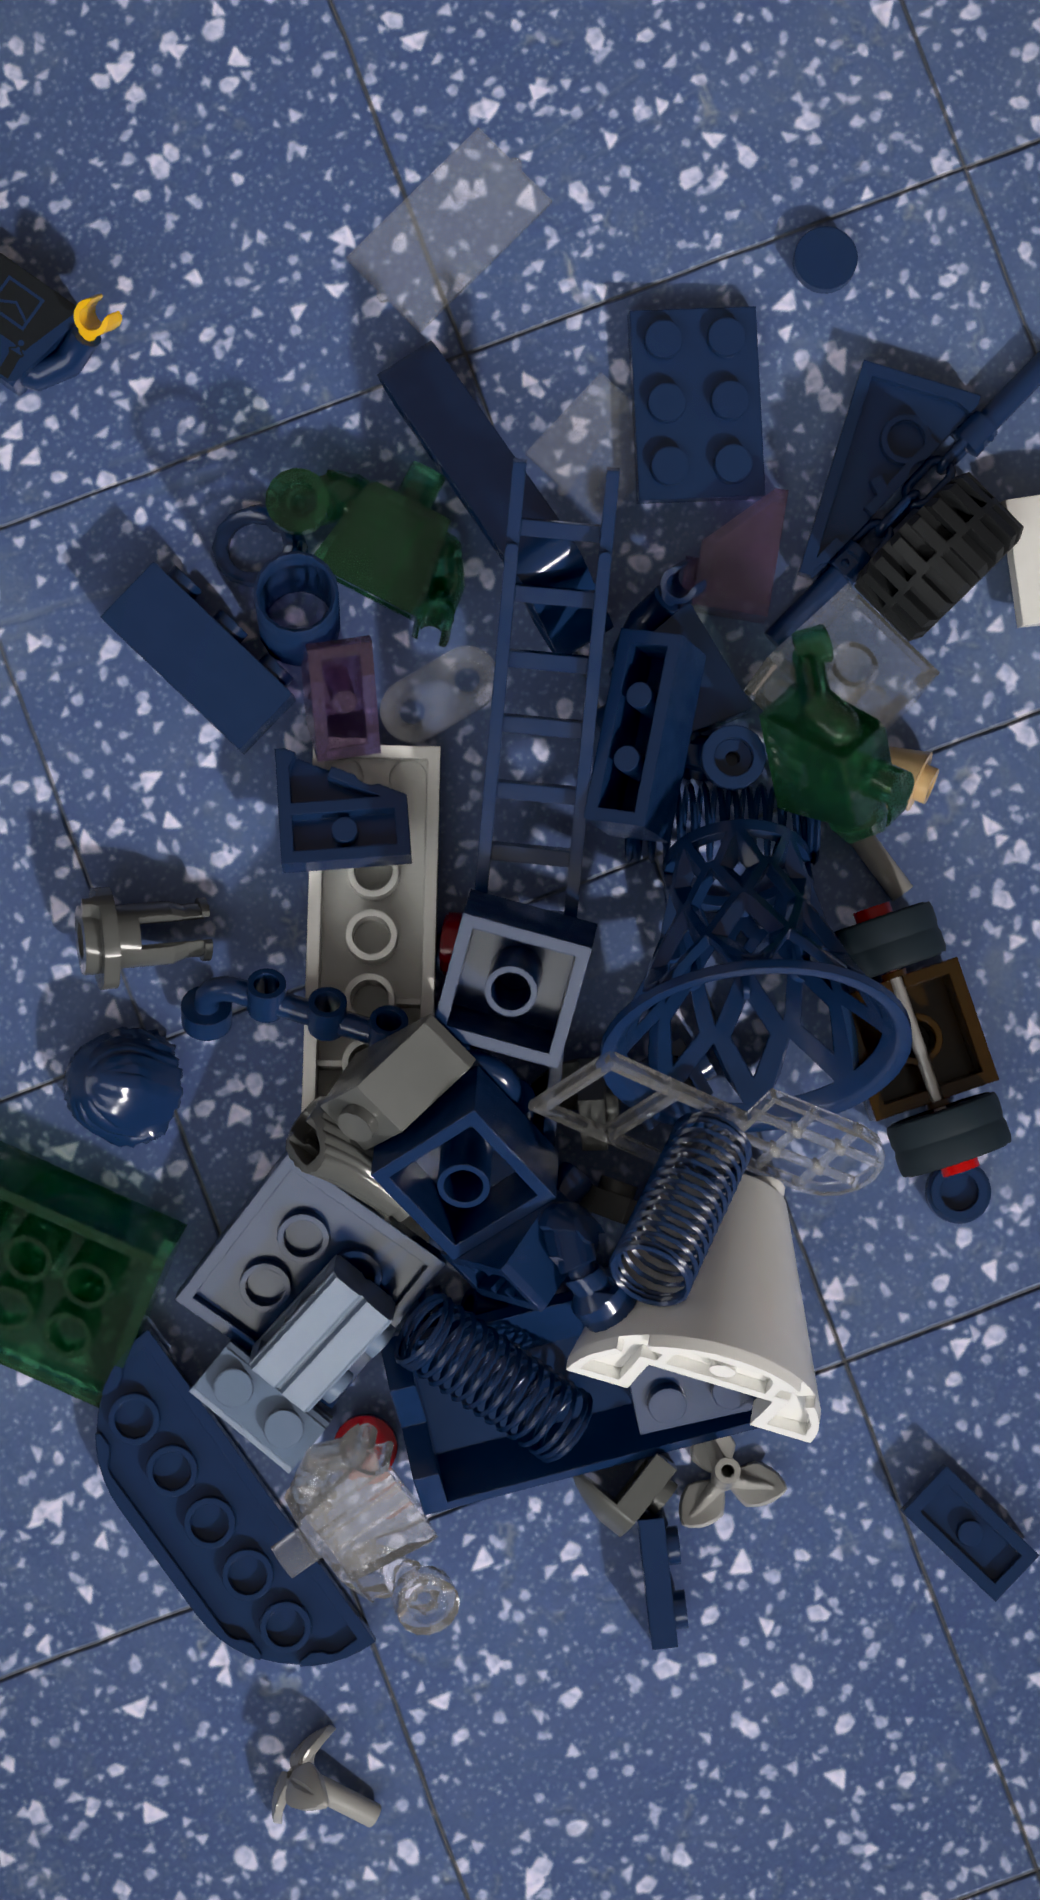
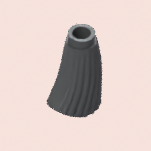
[285,1095,410,1222]

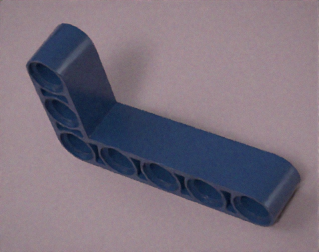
[377,341,614,654]

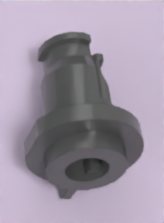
[75,886,213,990]

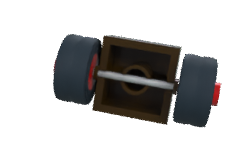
[834,901,1011,1178]

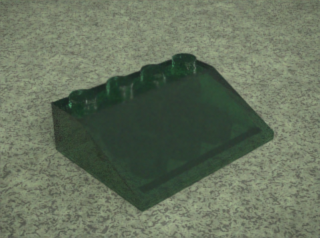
[0,1141,187,1408]

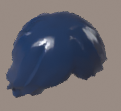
[63,1027,183,1148]

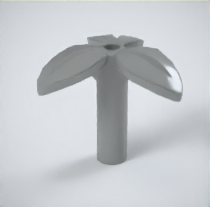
[679,1436,787,1528]
[272,1725,381,1828]

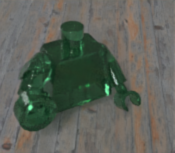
[265,461,466,647]
[759,624,914,844]

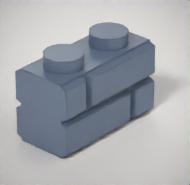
[249,1254,396,1413]
[189,1340,333,1473]

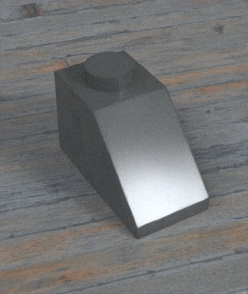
[320,1014,476,1151]

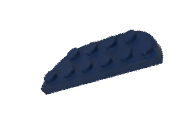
[95,1328,376,1667]

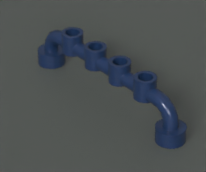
[181,968,535,1122]

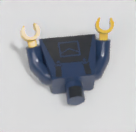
[0,253,122,396]

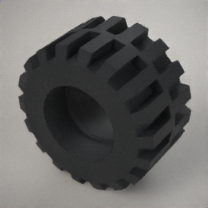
[854,472,1024,642]

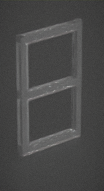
[528,1051,751,1169]

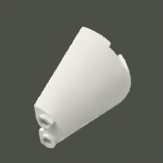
[566,1157,821,1443]

